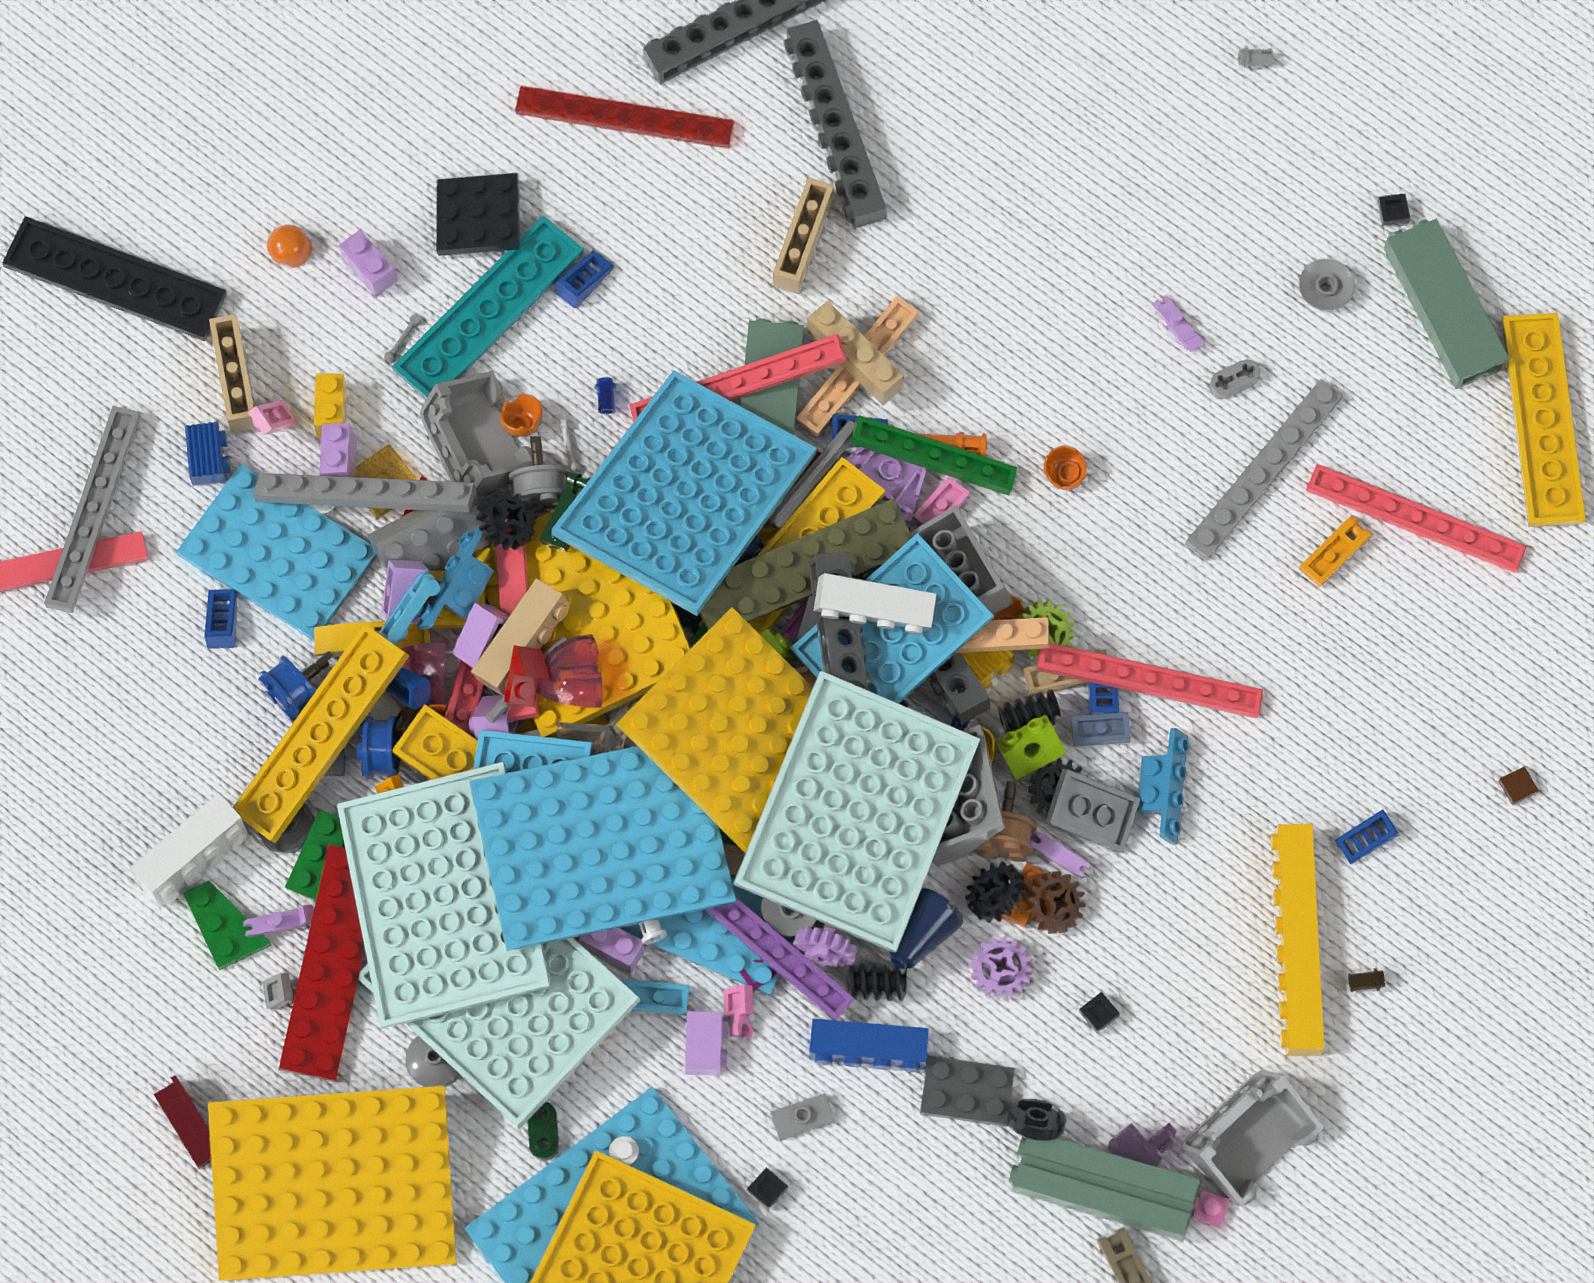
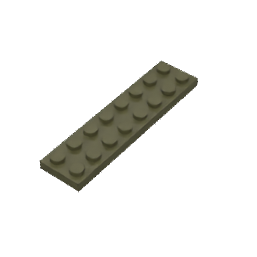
[699,499,912,631]

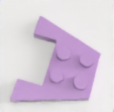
[816,447,927,530]

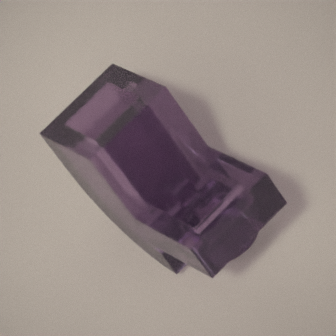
[1107,1123,1177,1167]

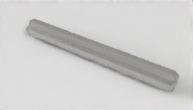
[768,420,856,529]

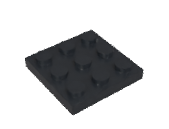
[436,173,520,256]

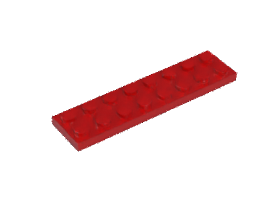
[278,844,365,1082]

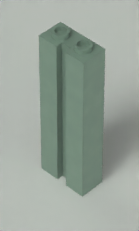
[1384,218,1509,389]
[740,318,804,435]
[1009,1137,1200,1242]

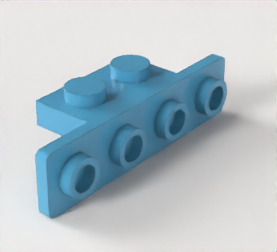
[417,529,494,630]
[1137,728,1189,844]

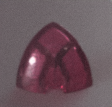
[537,634,602,708]
[401,643,448,706]

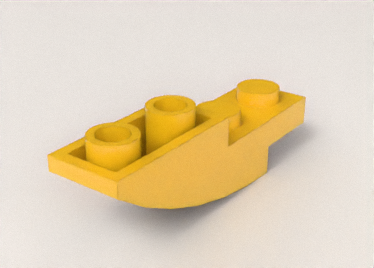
[314,621,430,656]

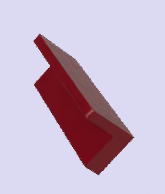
[153,1075,211,1169]

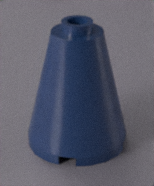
[889,888,963,969]

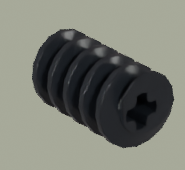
[997,689,1061,733]
[848,963,907,1002]

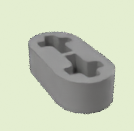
[1210,359,1260,399]

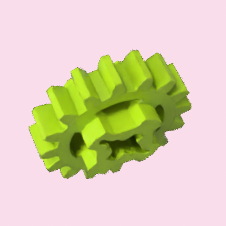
[1017,600,1076,659]

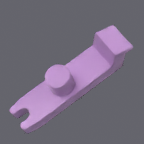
[1154,295,1204,352]
[1030,831,1091,879]
[243,905,314,937]

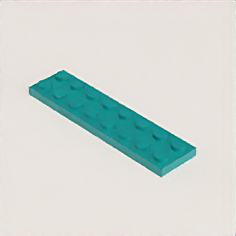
[392,215,584,399]

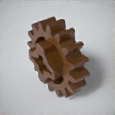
[1023,871,1086,934]

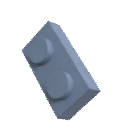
[1071,712,1131,747]

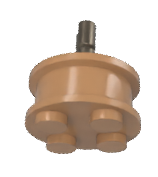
[976,781,1037,862]

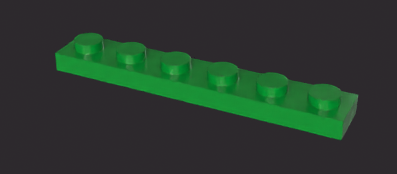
[850,415,1017,496]

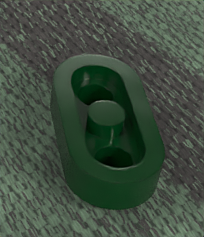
[528,1101,559,1161]

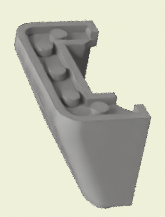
[420,371,533,497]
[1181,1070,1325,1207]

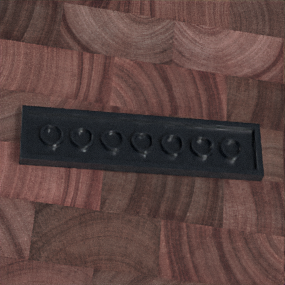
[2,216,227,342]

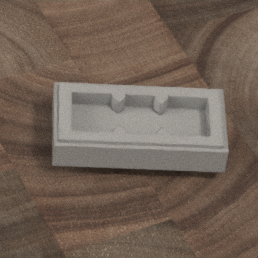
[770,1093,835,1141]

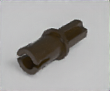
[393,706,423,739]

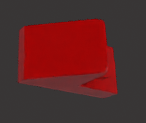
[504,645,549,707]

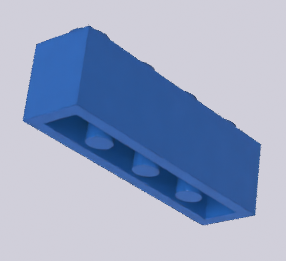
[809,1018,929,1072]

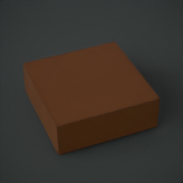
[1498,766,1539,806]

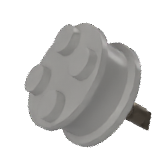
[508,436,570,514]

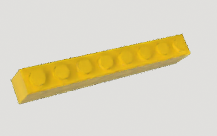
[1271,824,1324,1056]

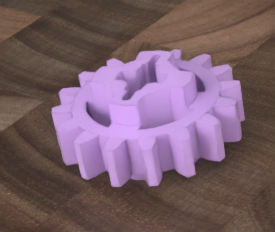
[793,927,858,967]
[970,936,1033,1000]

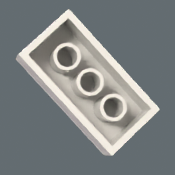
[130,793,248,908]

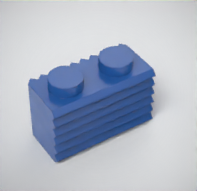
[185,421,230,486]

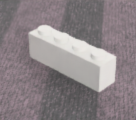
[814,573,936,634]

